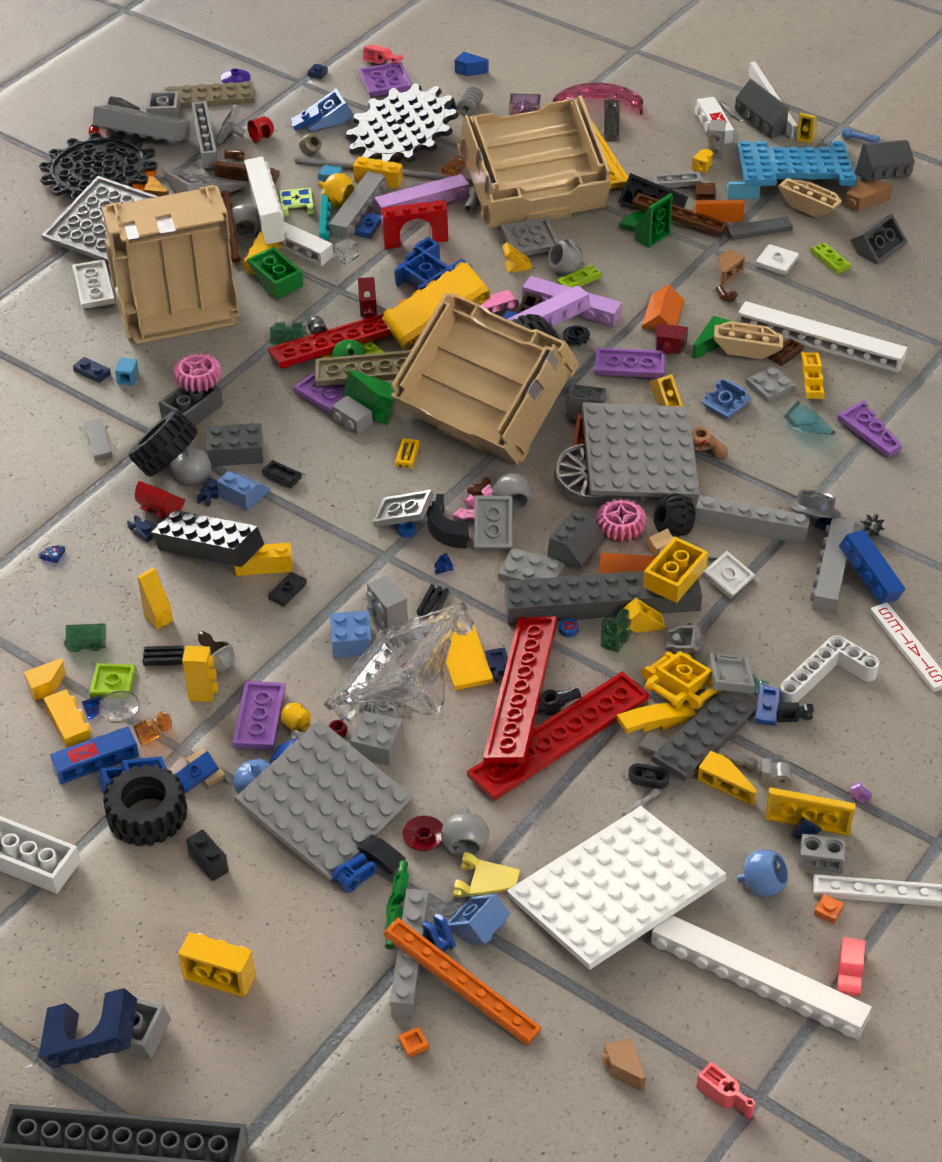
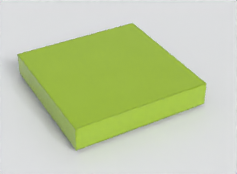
[89,663,137,699]

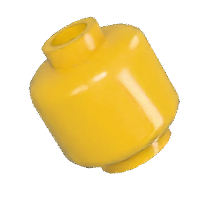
[281,702,311,732]

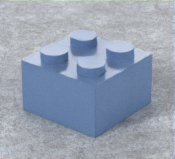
[330,610,372,658]

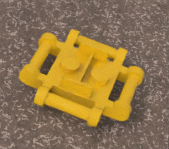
[641,651,722,709]

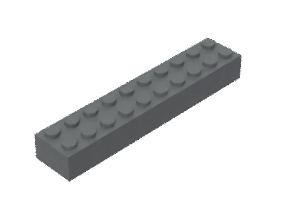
[504,571,702,625]
[0,1104,249,1162]

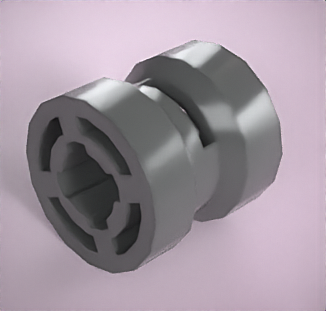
[307,316,328,335]

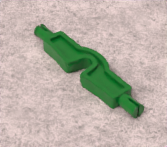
[385,861,409,950]

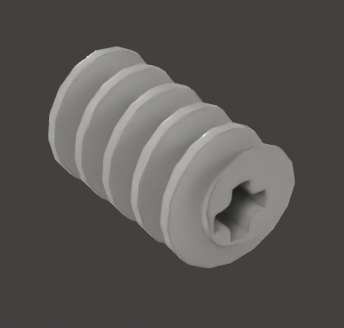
[457,86,484,117]

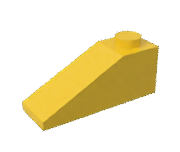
[137,567,173,630]
[698,751,757,806]

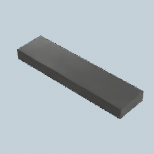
[726,216,793,240]

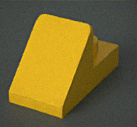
[502,242,533,272]

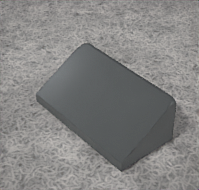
[108,96,140,110]

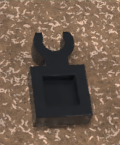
[777,702,814,722]

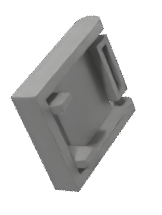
[707,653,755,694]

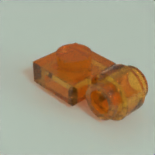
[441,156,466,176]
[133,711,172,746]

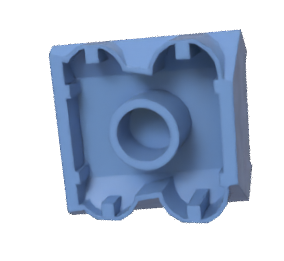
[701,379,752,418]

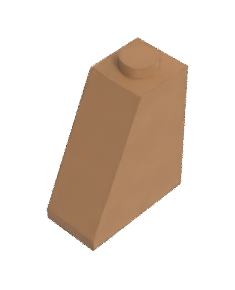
[844,178,893,212]

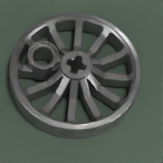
[553,444,616,506]

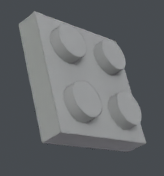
[746,366,796,403]

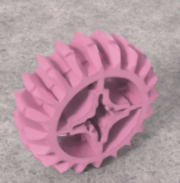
[174,353,222,393]
[596,499,647,542]

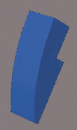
[98,756,166,795]

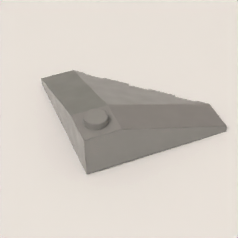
[163,171,246,194]

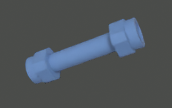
[841,128,880,143]

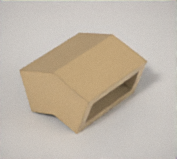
[645,528,674,556]

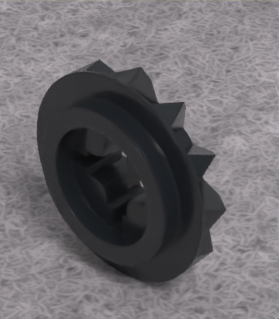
[563,325,590,345]

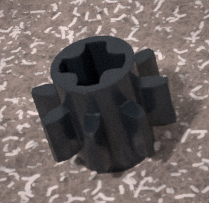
[861,514,885,537]

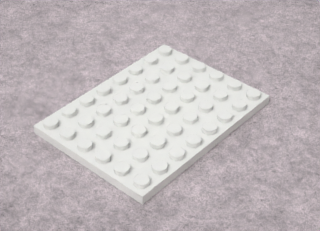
[507,806,727,970]

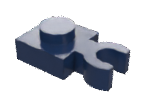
[197,478,219,507]
[127,515,157,542]
[486,647,508,683]

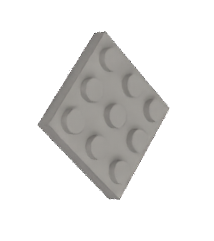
[501,217,558,256]

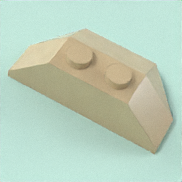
[778,178,842,218]
[714,321,783,359]

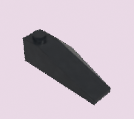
[618,173,689,209]

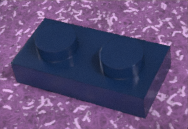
[73,357,111,383]

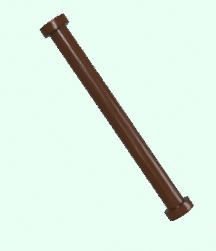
[221,190,241,263]

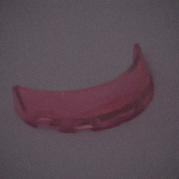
[553,82,643,115]

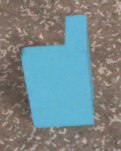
[727,182,761,199]

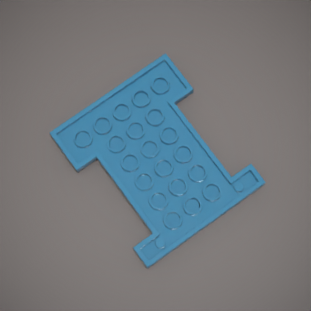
[737,140,857,186]

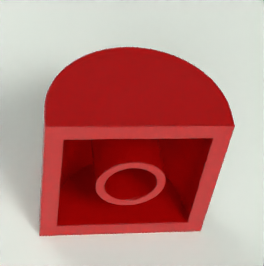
[135,481,186,519]

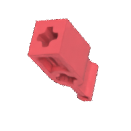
[363,44,403,64]
[837,937,866,997]
[696,1062,756,1119]

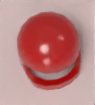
[247,116,274,143]

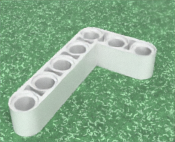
[779,635,879,703]

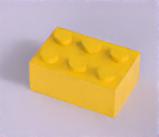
[643,537,708,603]
[178,932,256,998]

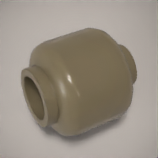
[299,133,322,155]

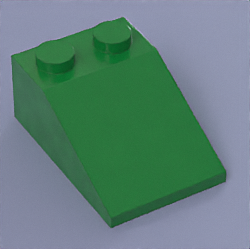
[634,193,673,248]
[246,246,303,299]
[343,369,396,425]

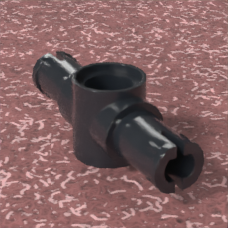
[537,686,582,715]

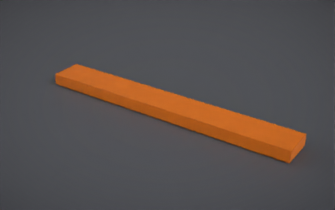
[383,918,542,1046]

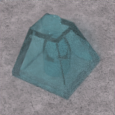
[784,400,836,435]

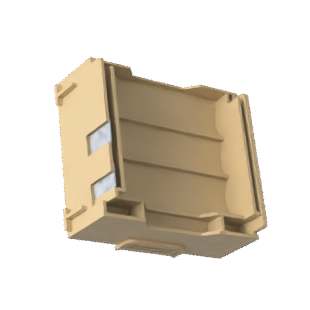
[457,95,611,229]
[102,185,239,344]
[391,292,579,465]

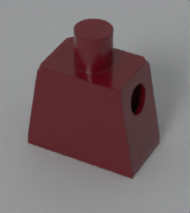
[358,277,377,318]
[655,323,689,355]

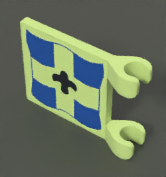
[280,188,314,217]

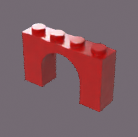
[381,200,448,249]

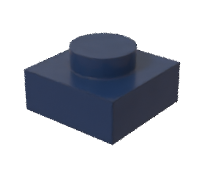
[308,64,328,79]

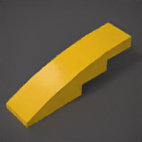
[801,352,825,399]
[617,702,697,734]

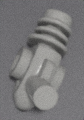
[359,694,406,718]

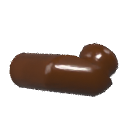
[224,150,245,161]
[716,285,738,302]
[467,477,491,496]

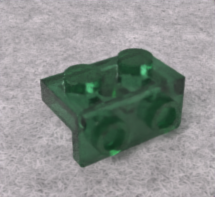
[270,322,307,344]
[600,608,631,653]
[64,623,106,652]

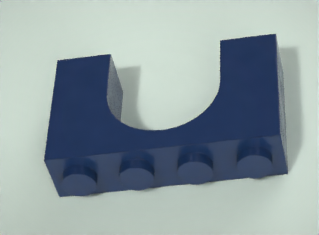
[39,988,137,1068]

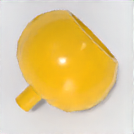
[318,173,354,208]

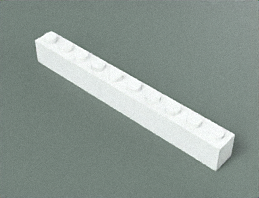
[737,301,907,373]
[651,915,872,1040]

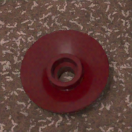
[402,815,443,851]

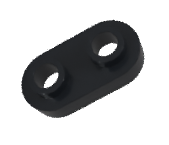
[628,763,670,789]

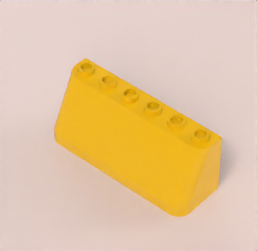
[382,262,490,351]

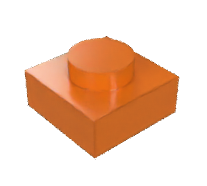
[814,894,844,924]
[398,1026,429,1059]

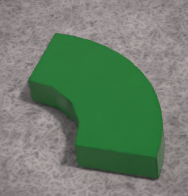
[619,211,645,231]

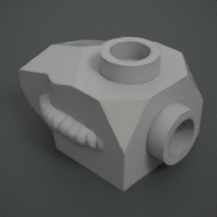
[665,625,703,655]

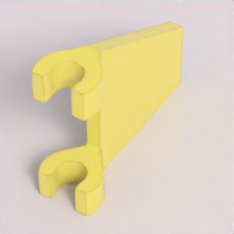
[453,852,520,898]

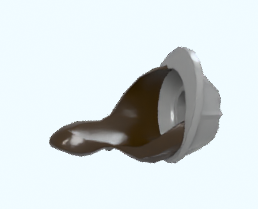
[198,631,235,673]

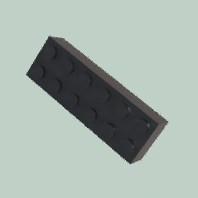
[152,510,265,567]

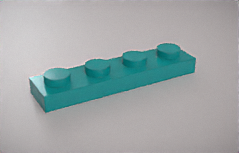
[319,195,332,241]

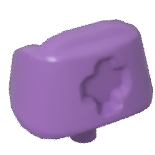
[850,782,872,804]

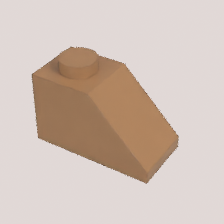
[718,249,745,285]
[601,1038,646,1091]

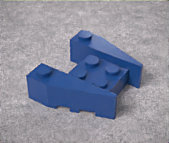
[394,237,473,290]

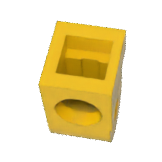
[692,149,713,174]

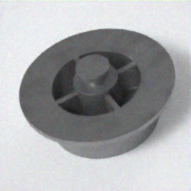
[789,490,841,519]

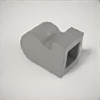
[760,758,792,787]

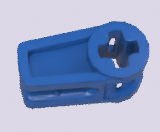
[331,853,376,893]
[422,913,456,952]

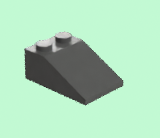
[566,384,606,421]

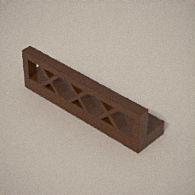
[214,161,280,185]

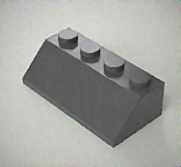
[735,79,789,139]
[855,140,915,181]

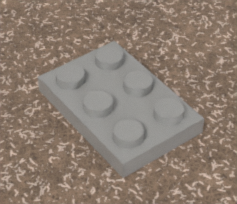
[372,490,434,527]
[474,496,512,550]
[498,548,565,581]

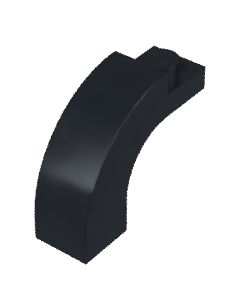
[426,494,469,549]

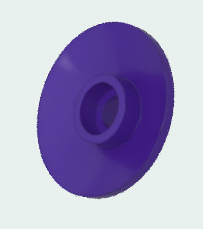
[221,68,250,83]

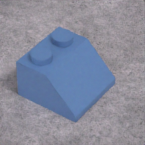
[217,471,270,511]
[447,894,510,945]

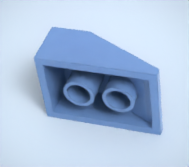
[307,89,354,131]

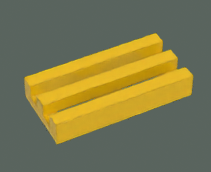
[395,438,420,469]

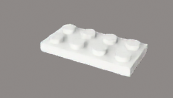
[72,259,115,309]

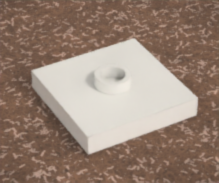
[755,244,799,276]
[702,551,755,599]

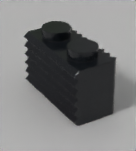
[186,830,229,881]

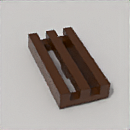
[768,338,804,366]

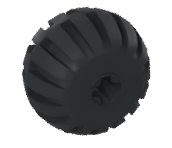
[653,493,696,538]

